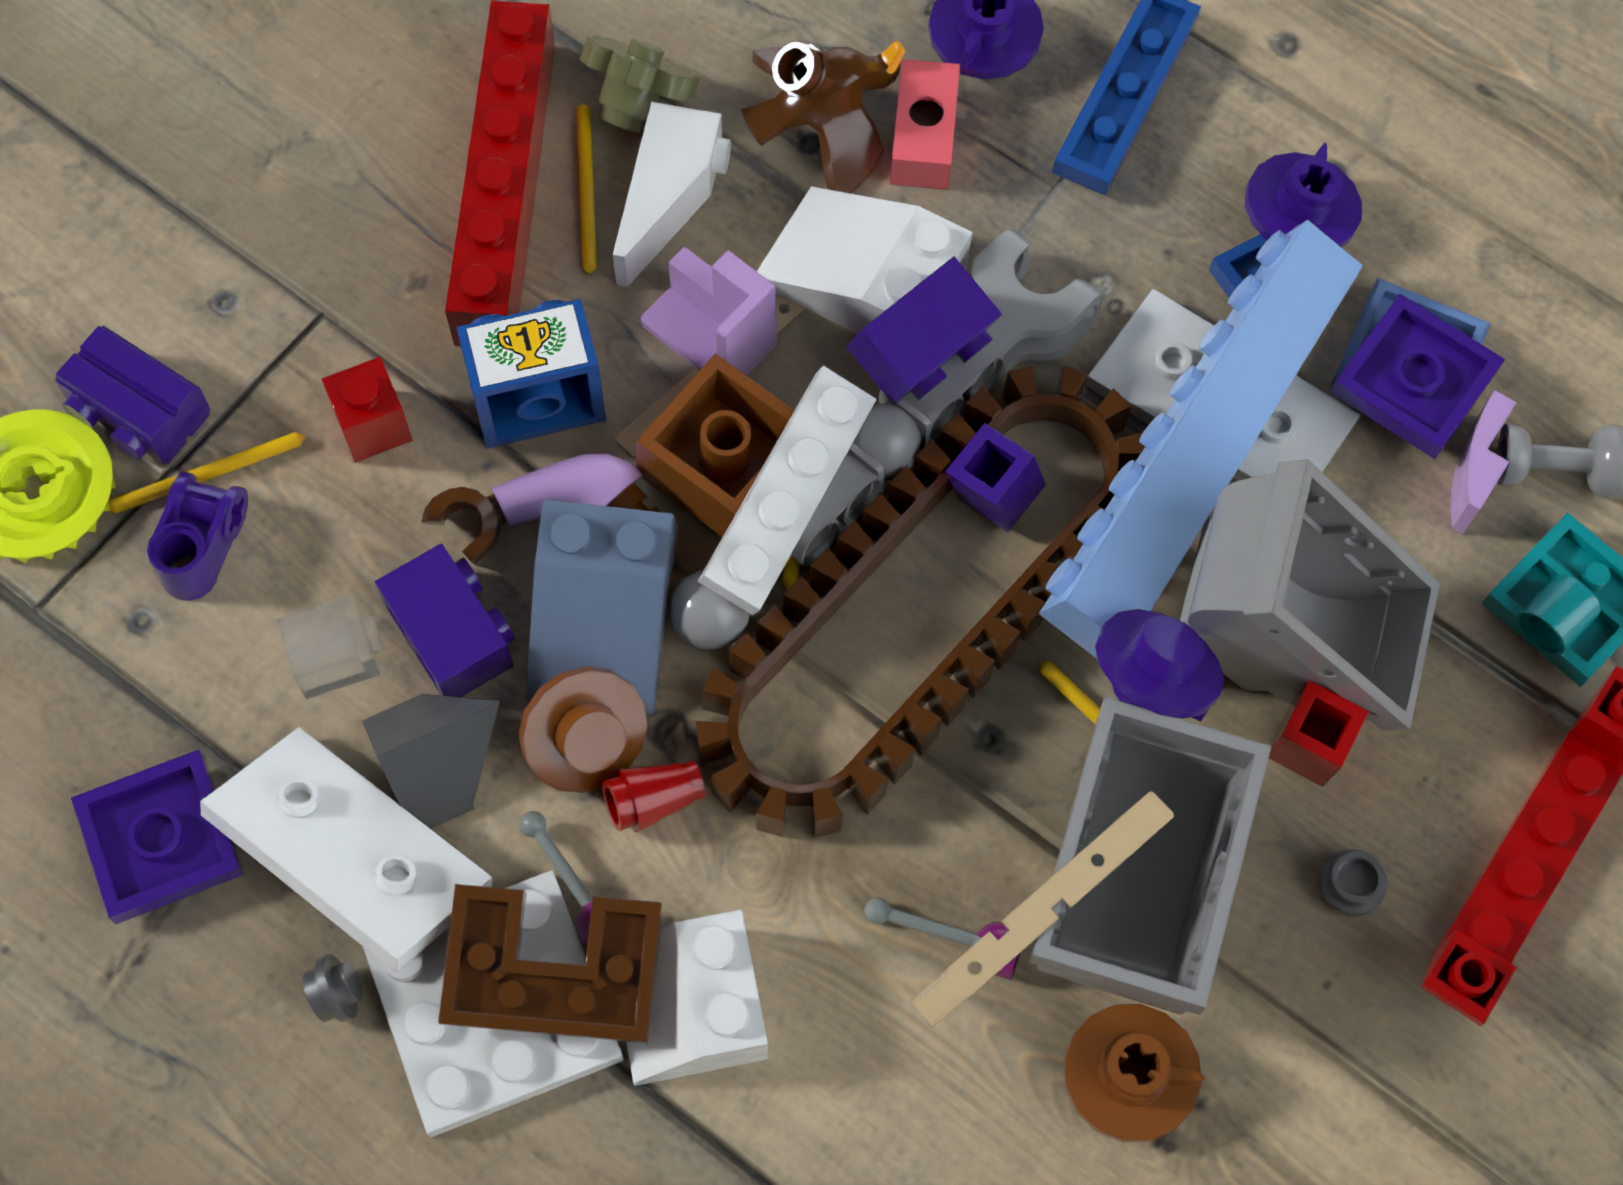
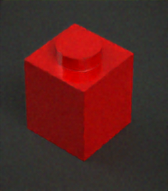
[321,356,413,463]
[1269,680,1370,787]

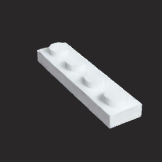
[698,366,877,615]

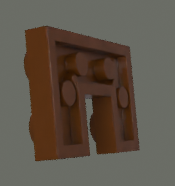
[438,884,663,1044]

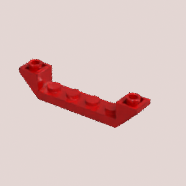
[1421,666,1623,1027]

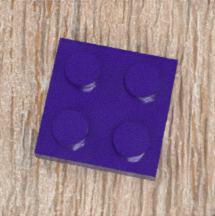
[1330,294,1505,459]
[71,749,244,924]

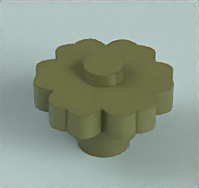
[579,35,700,133]

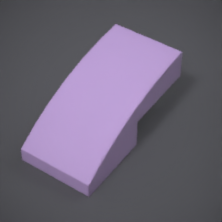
[1450,390,1517,534]

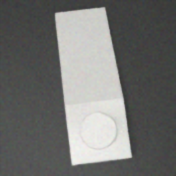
[613,102,731,287]

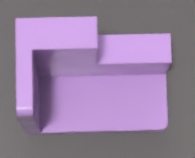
[641,246,777,376]

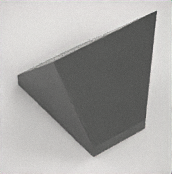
[362,694,500,829]

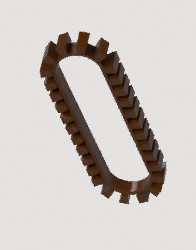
[696,365,1145,838]

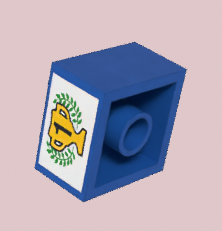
[456,299,607,449]

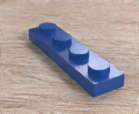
[1052,0,1201,196]

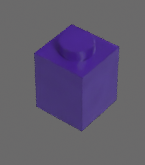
[946,423,1046,533]

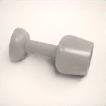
[1496,424,1623,499]

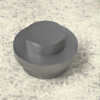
[1319,849,1388,916]
[303,954,363,1022]

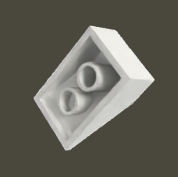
[757,187,972,334]

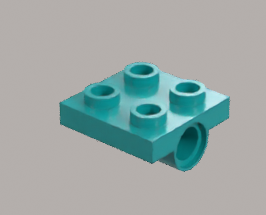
[1482,512,1623,688]

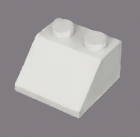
[626,909,768,1086]

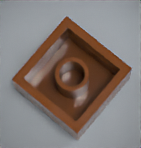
[636,353,795,537]

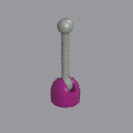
[520,811,592,950]
[864,898,1021,980]

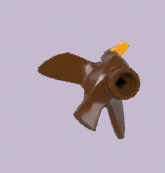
[741,41,905,193]

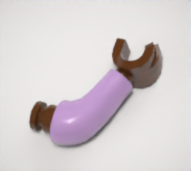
[421,454,661,565]

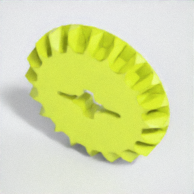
[0,409,116,564]

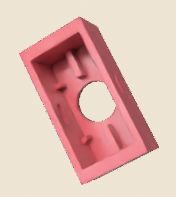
[890,59,960,190]

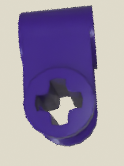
[147,472,248,601]

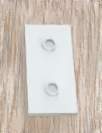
[1085,289,1361,481]
[200,727,492,973]

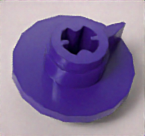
[928,0,1044,80]
[1244,143,1362,248]
[1095,609,1224,722]

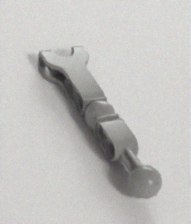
[669,229,1103,650]

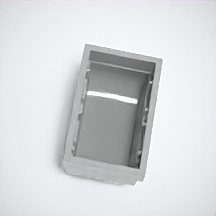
[1180,459,1440,730]
[1029,697,1271,1015]

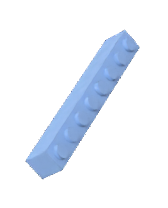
[1039,220,1363,660]

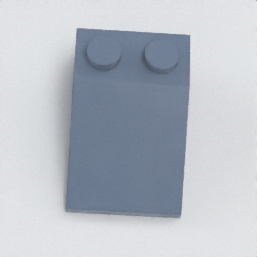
[526,499,678,716]

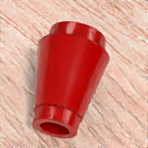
[603,760,705,833]

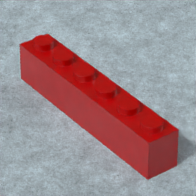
[445,0,555,346]

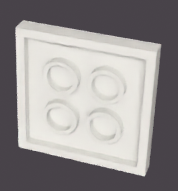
[363,870,624,1138]

